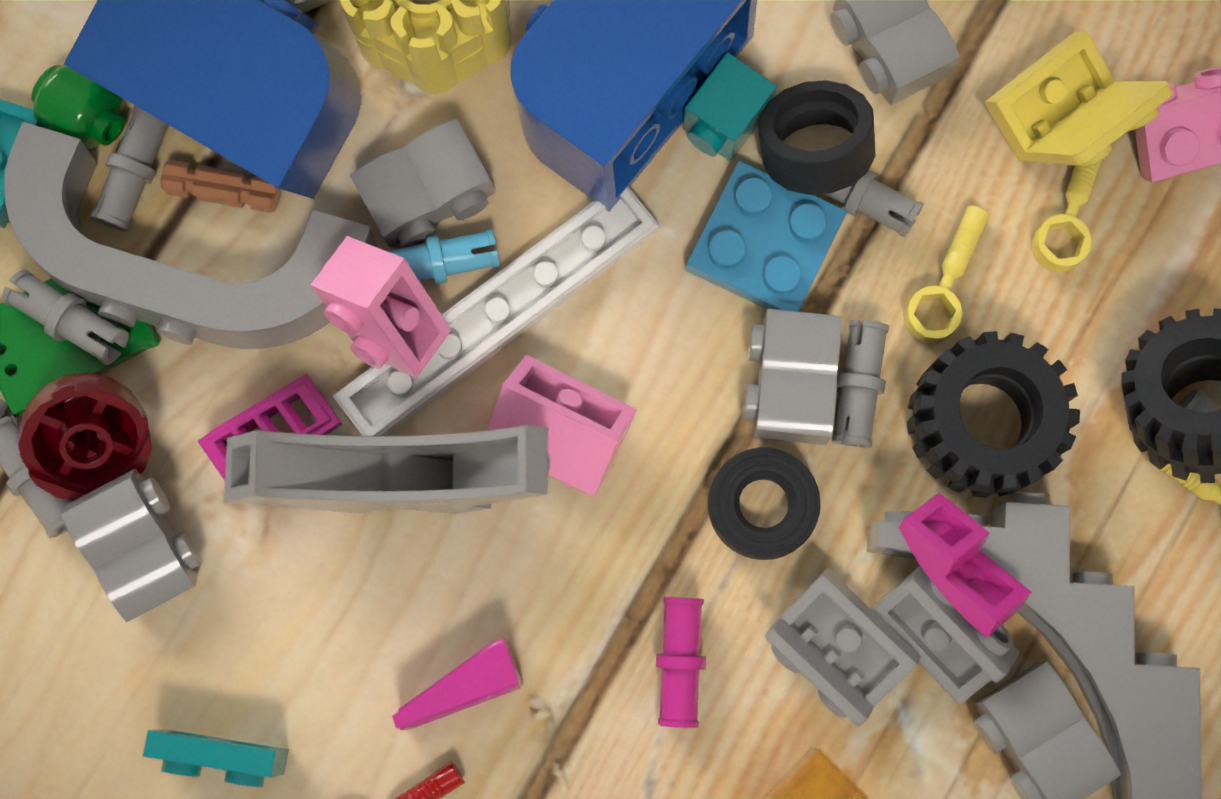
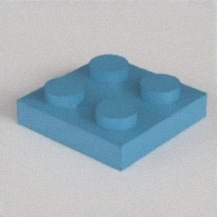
[686,161,847,312]

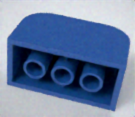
[64,0,361,199]
[510,0,757,212]

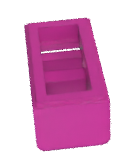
[198,374,342,481]
[392,637,523,731]

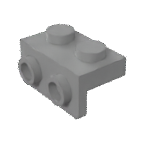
[872,566,1019,705]
[765,568,921,727]

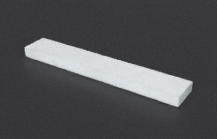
[333,187,660,436]

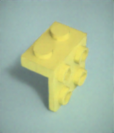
[984,31,1173,168]

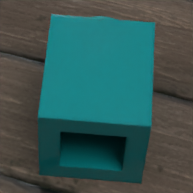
[683,52,777,162]

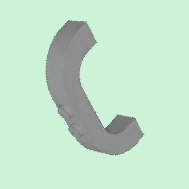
[4,122,377,349]

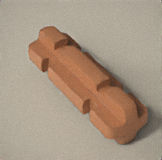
[160,160,281,213]

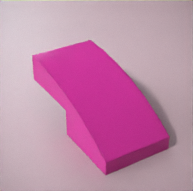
[899,493,1032,638]

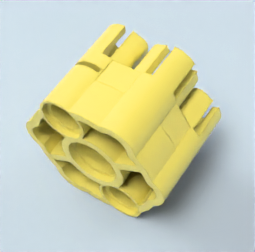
[340,0,512,94]

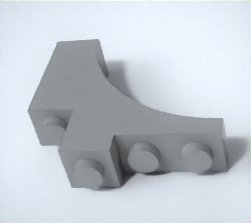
[224,425,550,514]

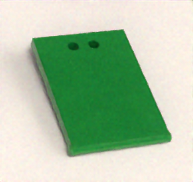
[0,278,160,418]

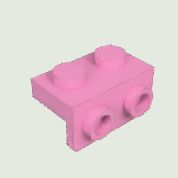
[1135,67,1221,182]

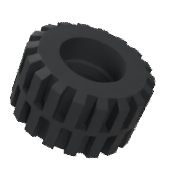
[1121,308,1221,483]
[907,331,1080,498]

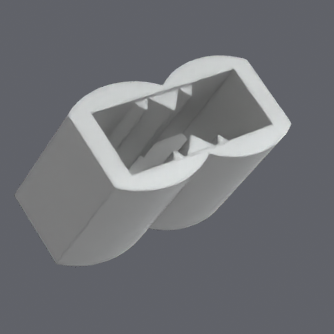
[831,0,960,105]
[350,119,495,248]
[743,309,841,445]
[60,468,202,623]
[974,662,1121,799]

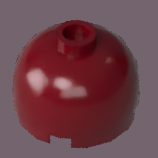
[18,372,152,501]

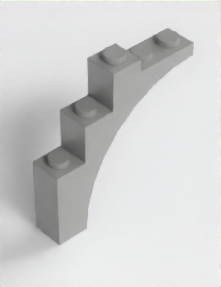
[867,493,1202,799]

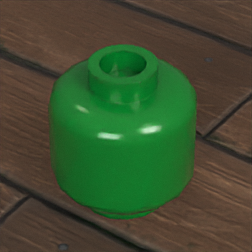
[31,65,126,151]

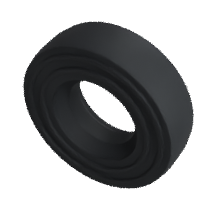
[708,447,821,560]

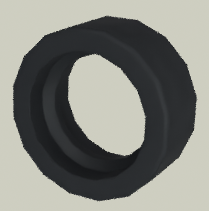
[759,80,876,195]

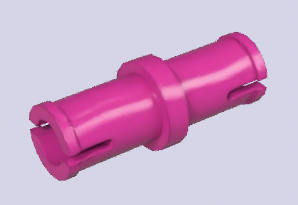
[656,597,706,728]

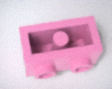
[311,236,451,378]
[486,355,637,497]

